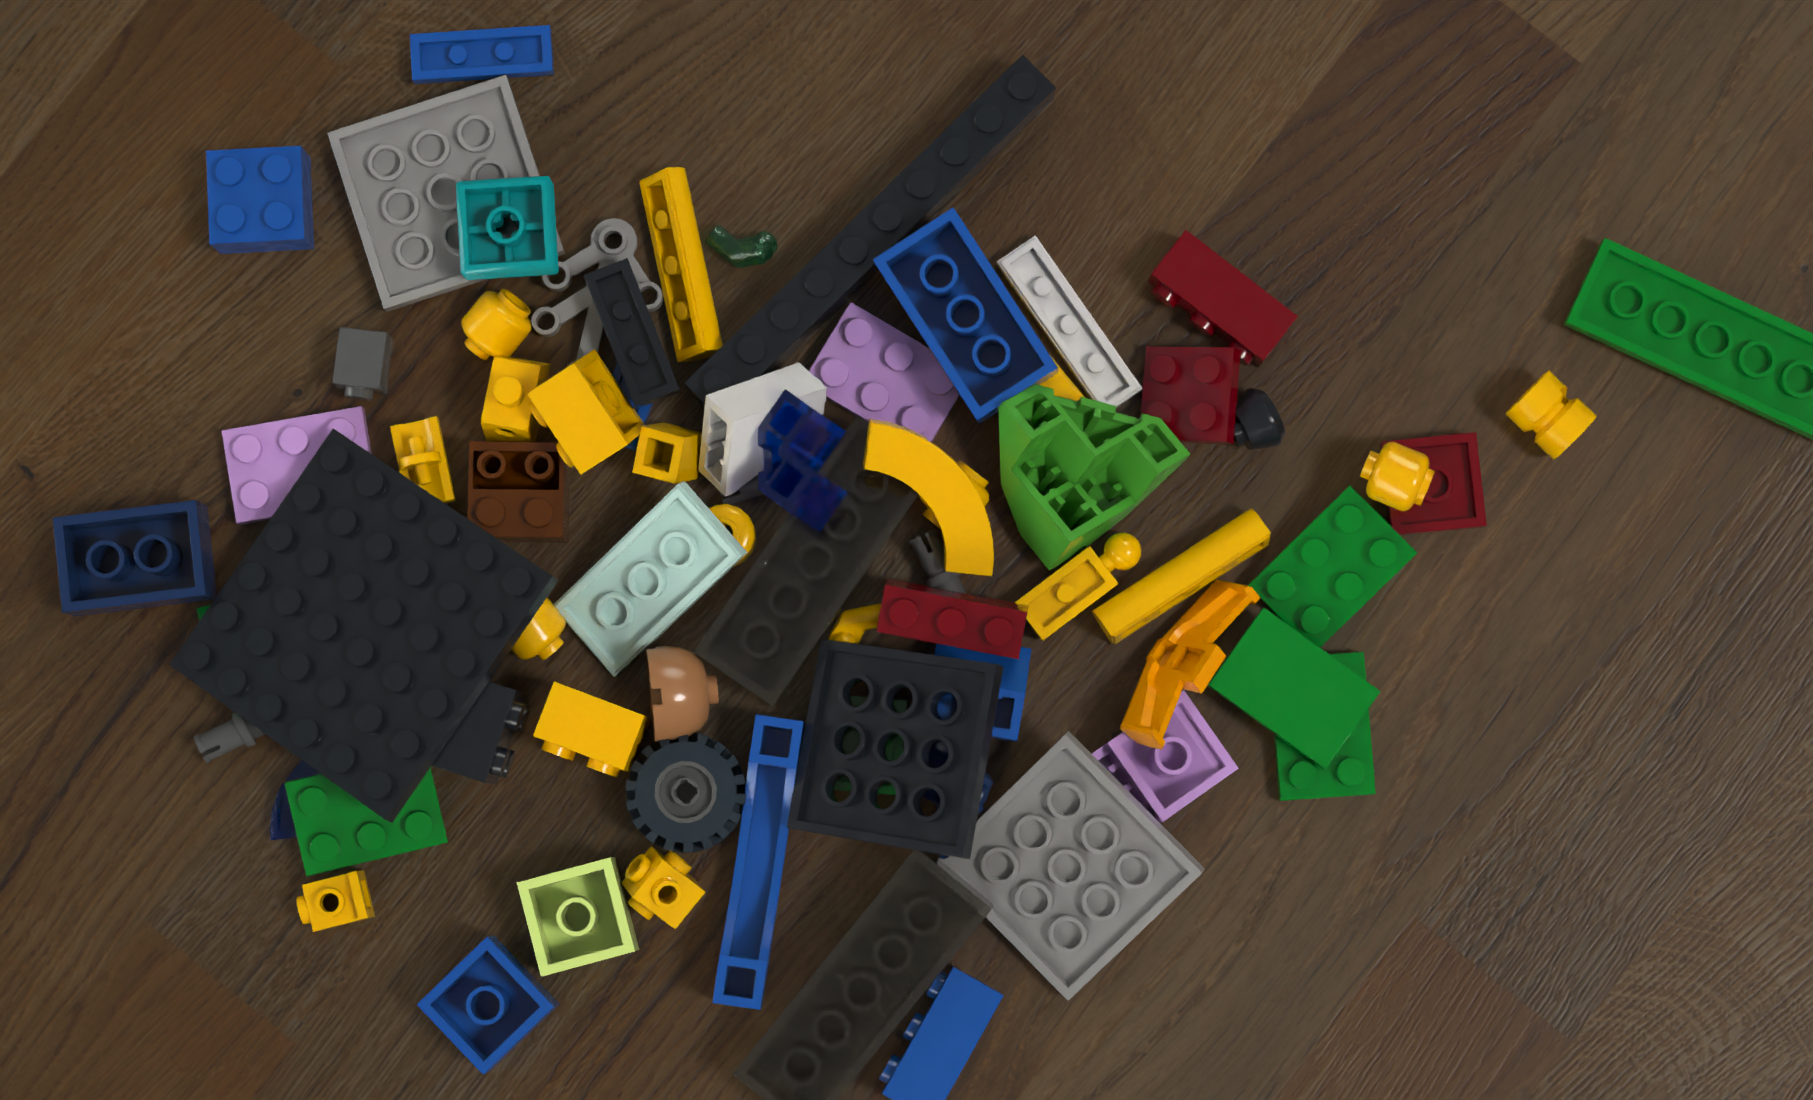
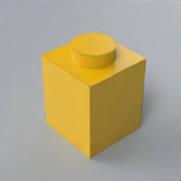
[632,422,702,484]

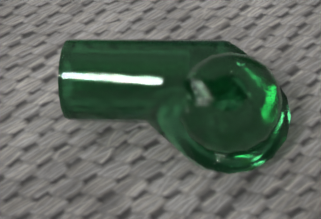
[705,224,778,268]

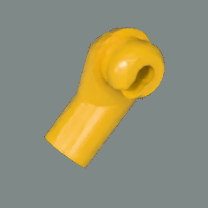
[828,603,881,644]

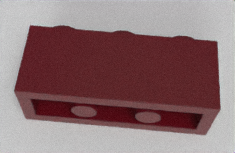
[1148,230,1298,368]
[876,579,1029,659]

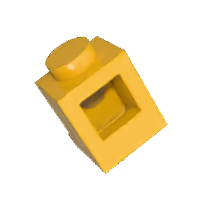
[296,870,375,932]

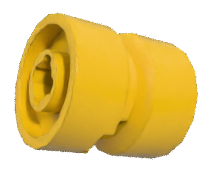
[1506,370,1597,460]

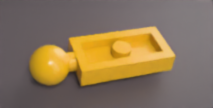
[1015,532,1141,642]

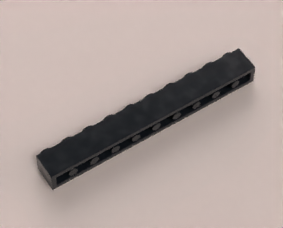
[684,55,1056,408]

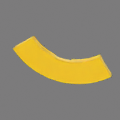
[863,418,994,576]

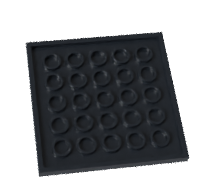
[169,428,558,823]

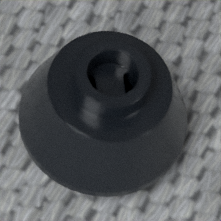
[1234,388,1285,450]

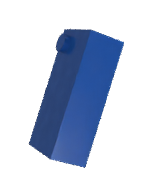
[873,207,1058,424]

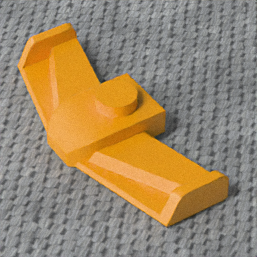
[1120,580,1260,750]

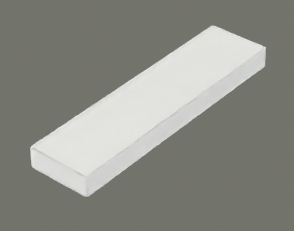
[996,235,1143,408]

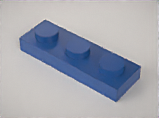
[410,25,554,84]

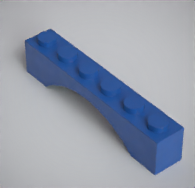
[712,714,805,1010]

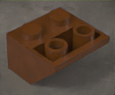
[467,441,569,543]

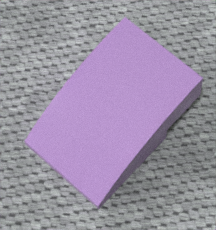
[1091,690,1239,823]

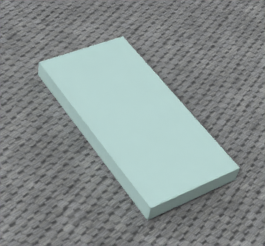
[554,481,748,677]

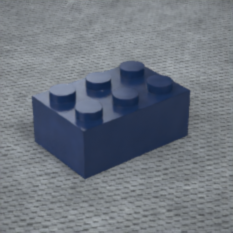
[53,500,217,617]

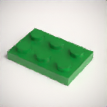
[1248,485,1418,648]
[1273,652,1376,801]
[284,767,448,876]

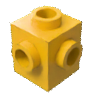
[621,846,705,929]

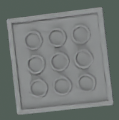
[327,75,565,312]
[934,731,1205,1001]

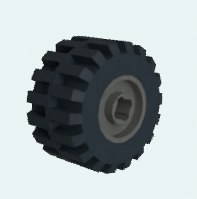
[625,733,746,853]

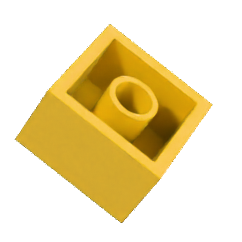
[527,349,645,475]
[533,682,651,777]

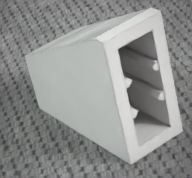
[698,362,827,496]

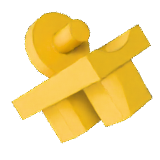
[390,416,456,503]

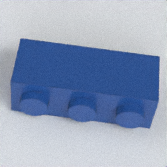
[879,965,1004,1100]

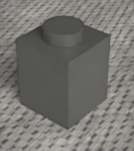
[332,327,394,401]

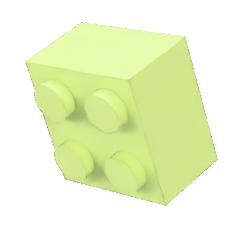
[517,857,639,977]

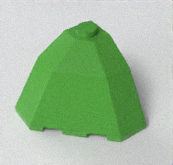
[998,384,1190,571]

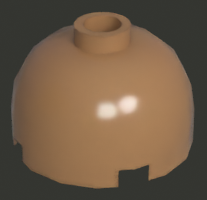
[646,646,719,742]

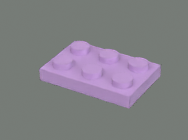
[809,302,960,442]
[222,406,372,525]

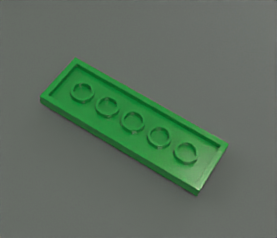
[1563,238,1813,440]

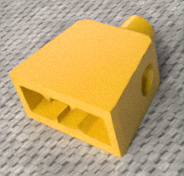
[481,356,551,442]

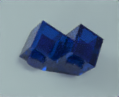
[758,389,848,532]

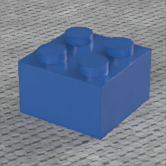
[206,146,314,254]
[417,935,559,1075]

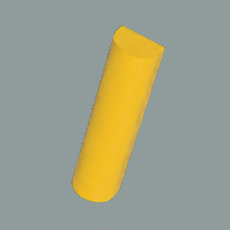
[639,167,723,362]
[1092,508,1271,644]

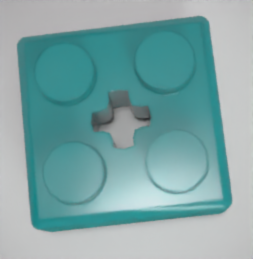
[456,176,559,280]

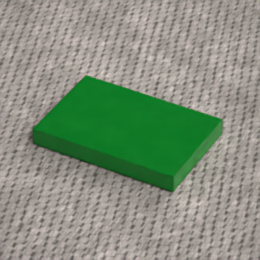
[1207,607,1381,769]

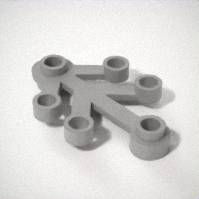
[531,218,663,366]

